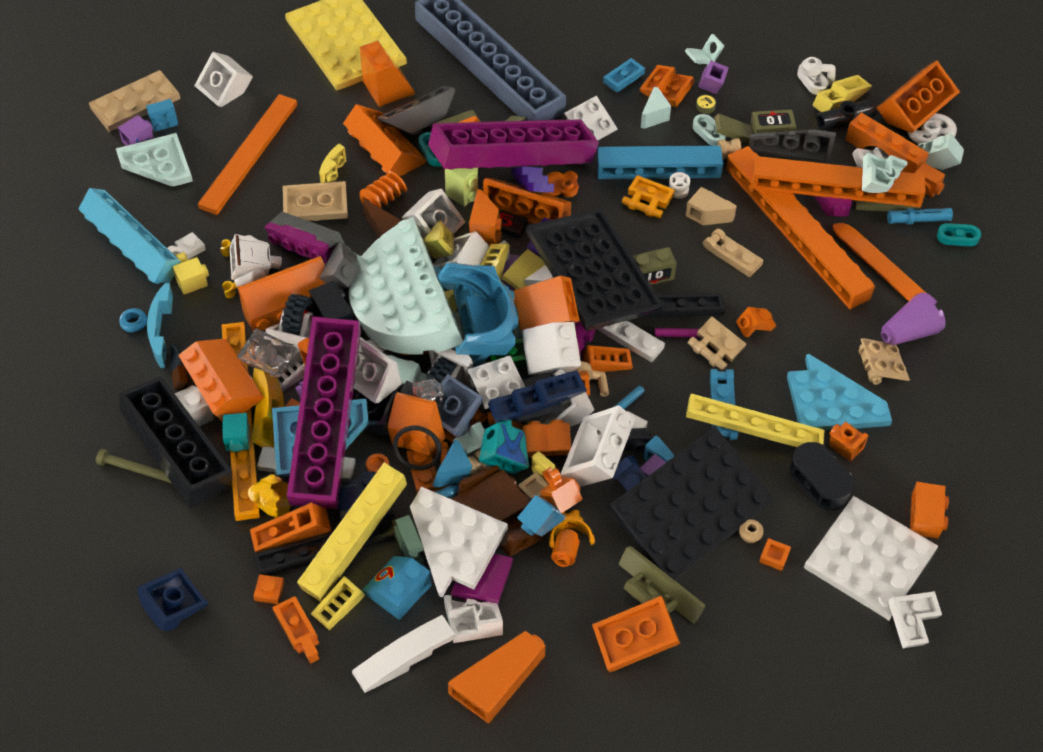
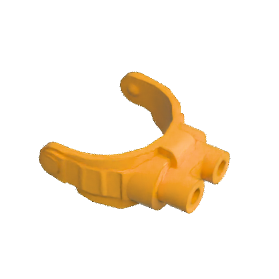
[549,510,595,548]

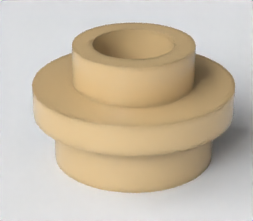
[739,519,763,543]

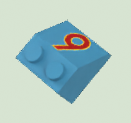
[362,556,431,620]

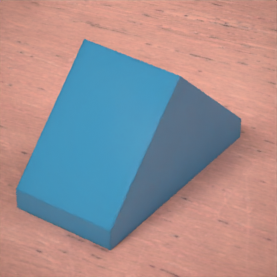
[433,440,473,488]

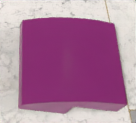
[451,554,513,604]

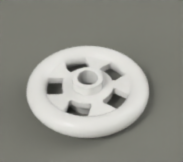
[907,113,957,144]

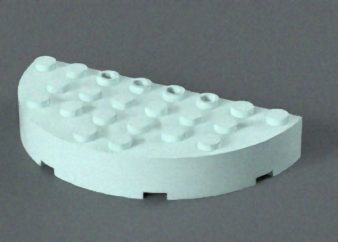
[349,217,463,354]

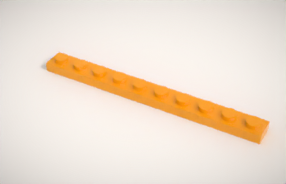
[222,322,260,521]

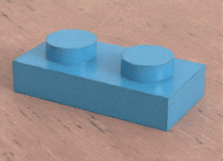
[603,58,645,93]

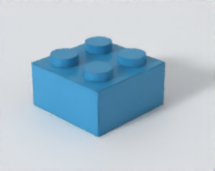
[146,99,178,132]

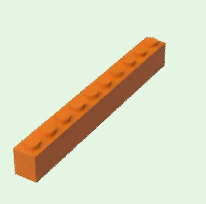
[726,146,875,310]

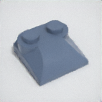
[436,374,484,438]

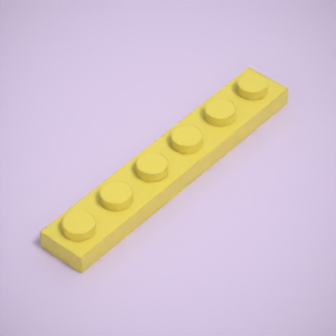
[686,394,825,447]

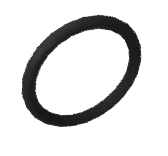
[393,425,442,470]

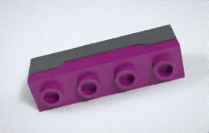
[265,211,345,264]

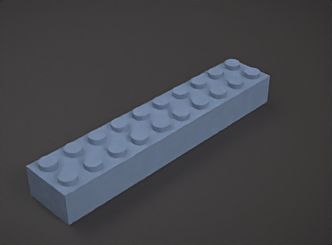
[415,0,566,121]

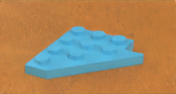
[787,354,892,431]
[272,399,368,478]

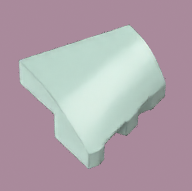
[862,153,907,193]

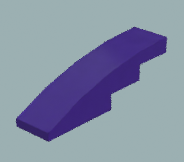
[511,167,554,192]

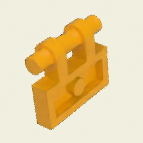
[622,175,675,219]

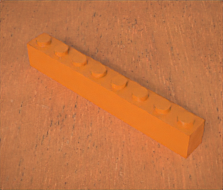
[752,156,925,207]

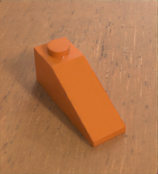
[250,502,331,553]

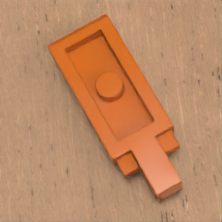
[272,596,320,664]

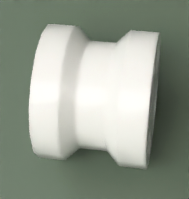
[669,172,690,199]

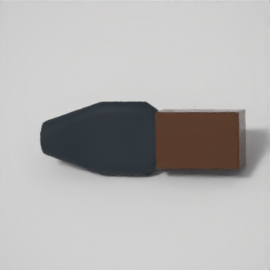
[170,344,189,390]

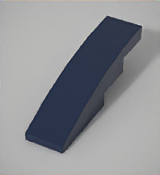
[488,370,587,423]

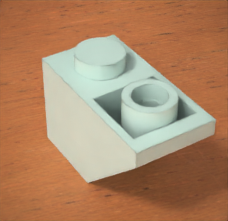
[917,133,964,170]

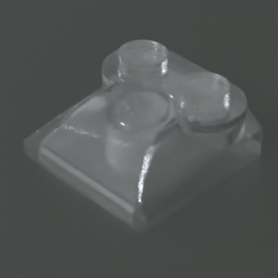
[237,328,297,378]

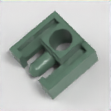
[394,515,424,565]

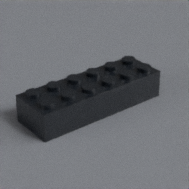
[119,376,232,508]

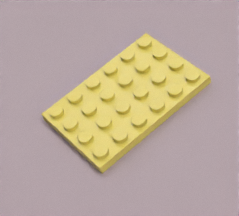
[285,0,407,91]

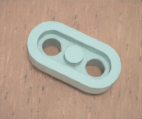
[693,114,726,146]

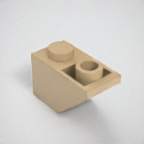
[686,187,737,225]

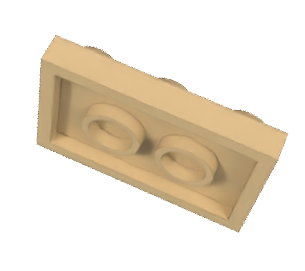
[283,181,348,221]

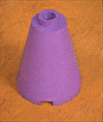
[881,292,945,345]

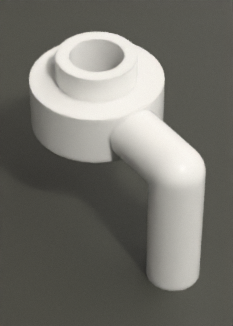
[802,57,836,86]

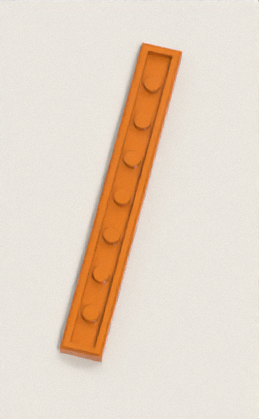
[198,94,297,215]

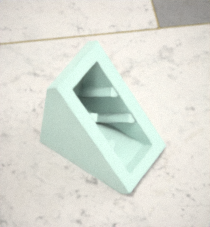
[641,87,671,129]

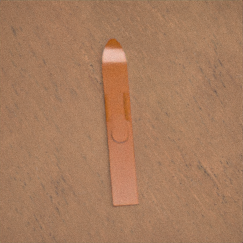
[832,223,926,301]

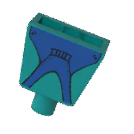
[479,420,529,474]

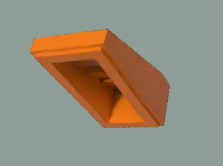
[583,345,633,372]

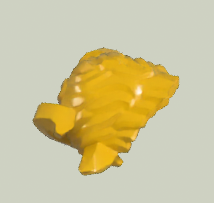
[248,474,292,519]

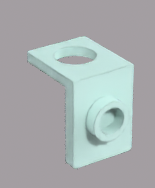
[685,34,724,65]

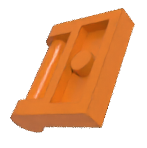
[407,441,458,494]

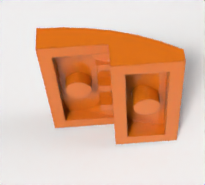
[640,65,695,107]

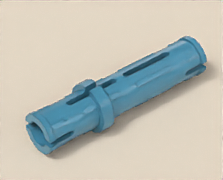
[887,208,953,225]

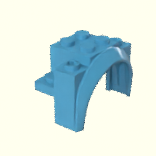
[437,263,518,367]

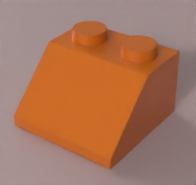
[469,189,502,246]
[387,392,446,455]

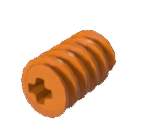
[360,171,407,208]

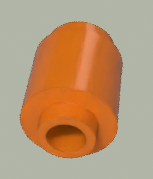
[551,529,580,567]

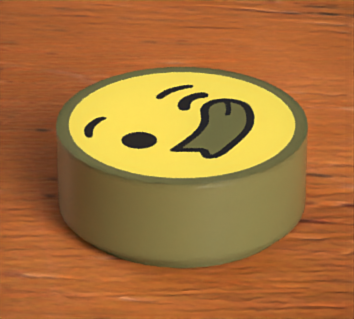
[696,95,716,114]

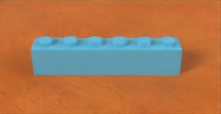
[79,188,181,284]

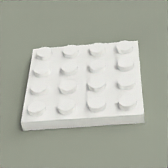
[804,496,938,621]

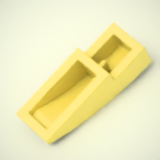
[813,75,872,112]

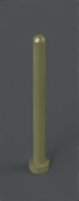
[96,449,171,483]

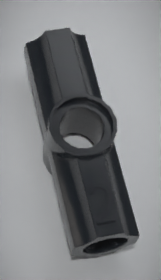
[816,99,878,130]

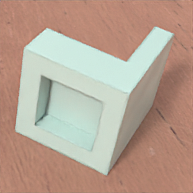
[453,422,485,457]

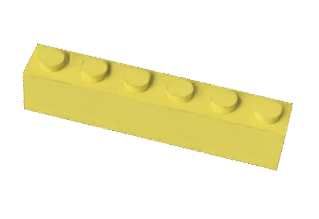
[297,463,407,602]

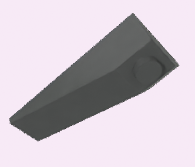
[749,129,836,164]

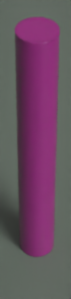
[654,328,700,338]

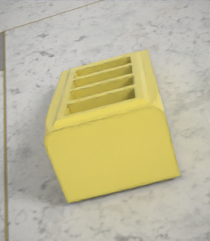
[480,244,510,281]
[311,576,365,630]

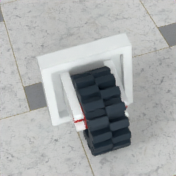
[265,294,313,349]
[424,349,473,391]

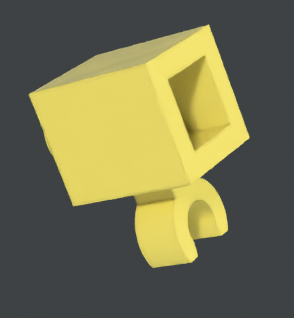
[172,252,209,295]

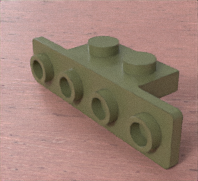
[619,546,705,624]

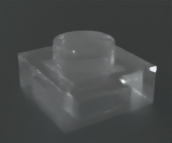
[412,379,444,400]

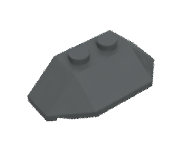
[378,86,455,135]

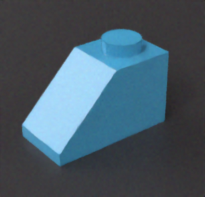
[517,495,566,536]

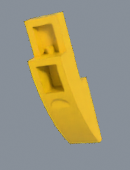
[251,362,284,448]

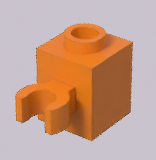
[540,467,583,513]

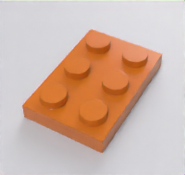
[592,596,680,673]

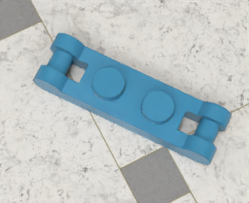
[710,369,738,440]

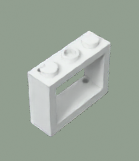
[561,405,636,487]

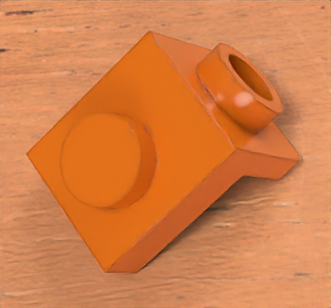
[736,307,776,337]

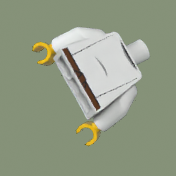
[220,234,282,298]

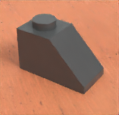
[319,242,359,289]

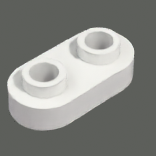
[797,64,828,95]

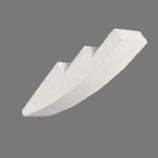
[352,615,455,693]

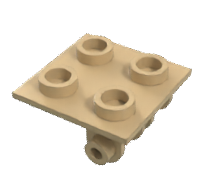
[859,338,910,385]

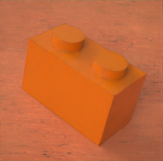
[910,482,949,539]

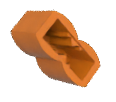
[523,419,571,457]

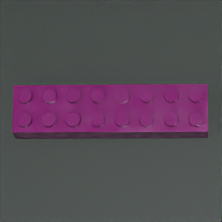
[428,119,599,170]
[287,317,361,509]

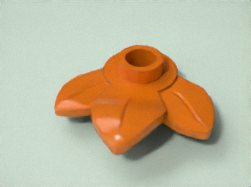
[542,170,579,198]

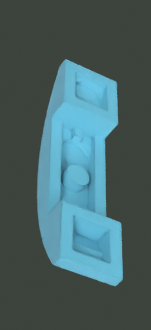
[147,283,173,368]

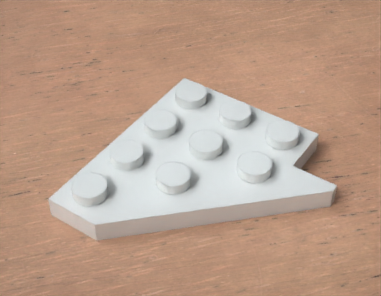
[410,487,508,597]

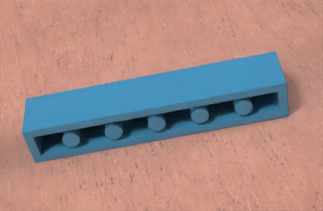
[597,146,723,179]

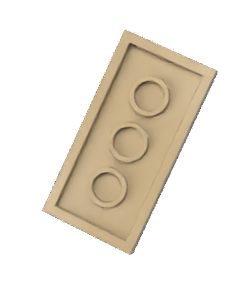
[89,70,180,132]

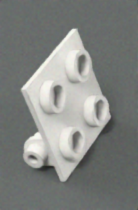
[564,96,618,140]
[468,356,525,409]

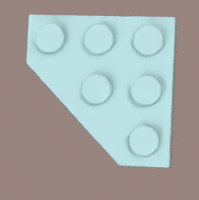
[116,133,193,187]

